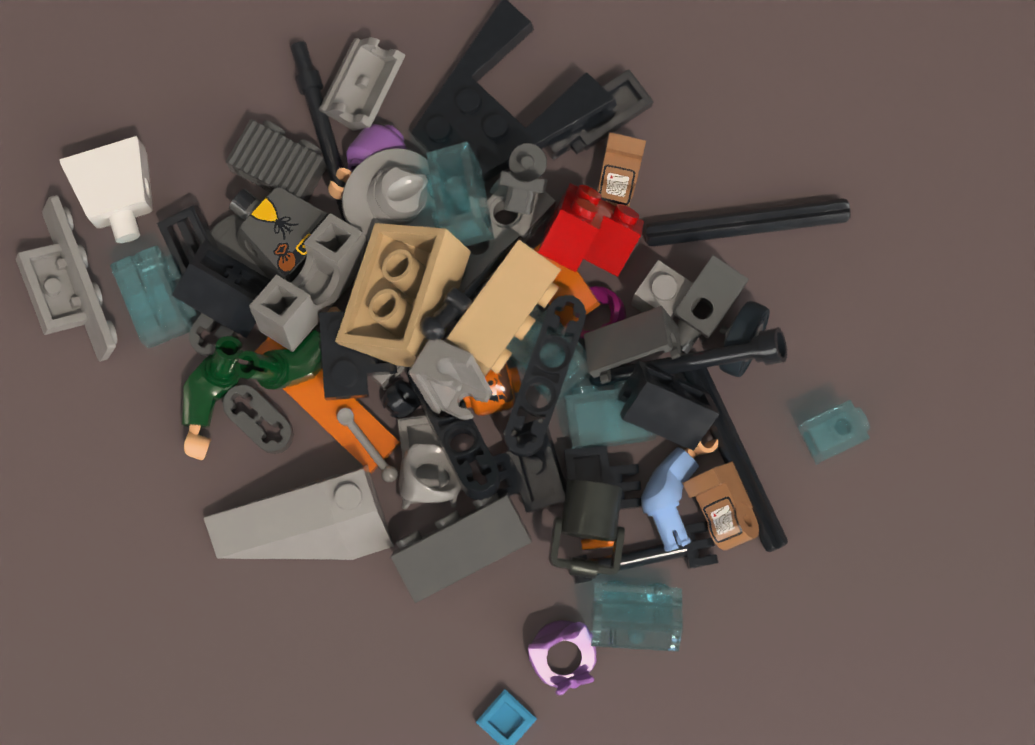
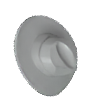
[342,149,449,243]

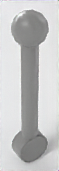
[337,408,398,482]

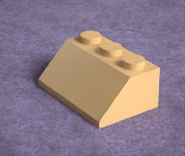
[335,223,471,367]
[445,240,561,377]

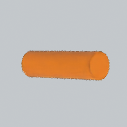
[581,539,614,550]

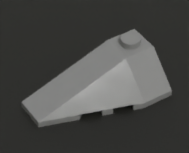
[204,464,394,560]

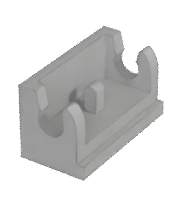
[319,37,406,131]
[408,339,493,420]

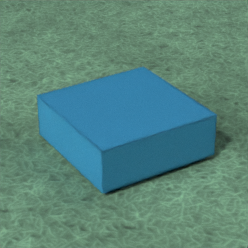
[476,689,537,745]

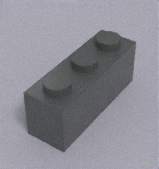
[391,492,532,603]

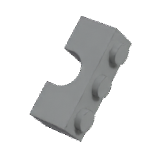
[249,213,367,352]

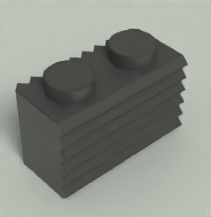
[226,119,326,202]

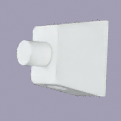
[59,136,153,243]

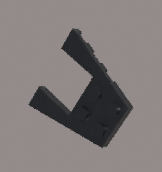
[411,0,617,191]

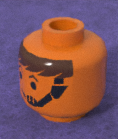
[463,362,521,416]

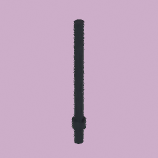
[290,41,346,222]

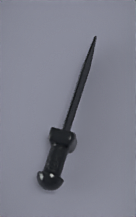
[420,236,522,340]

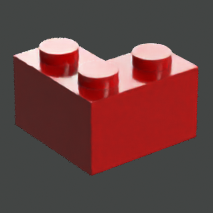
[537,183,644,277]

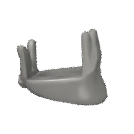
[399,443,461,510]

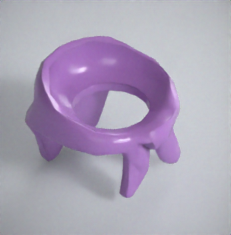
[528,620,597,695]

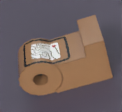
[598,132,646,207]
[682,461,759,550]

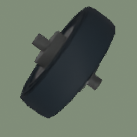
[719,301,770,377]

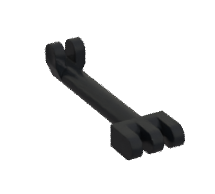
[570,521,719,584]

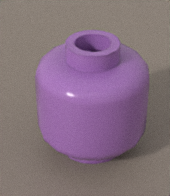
[346,124,407,172]

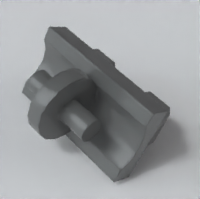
[499,143,548,215]

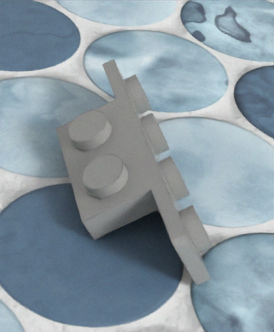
[16,195,117,362]

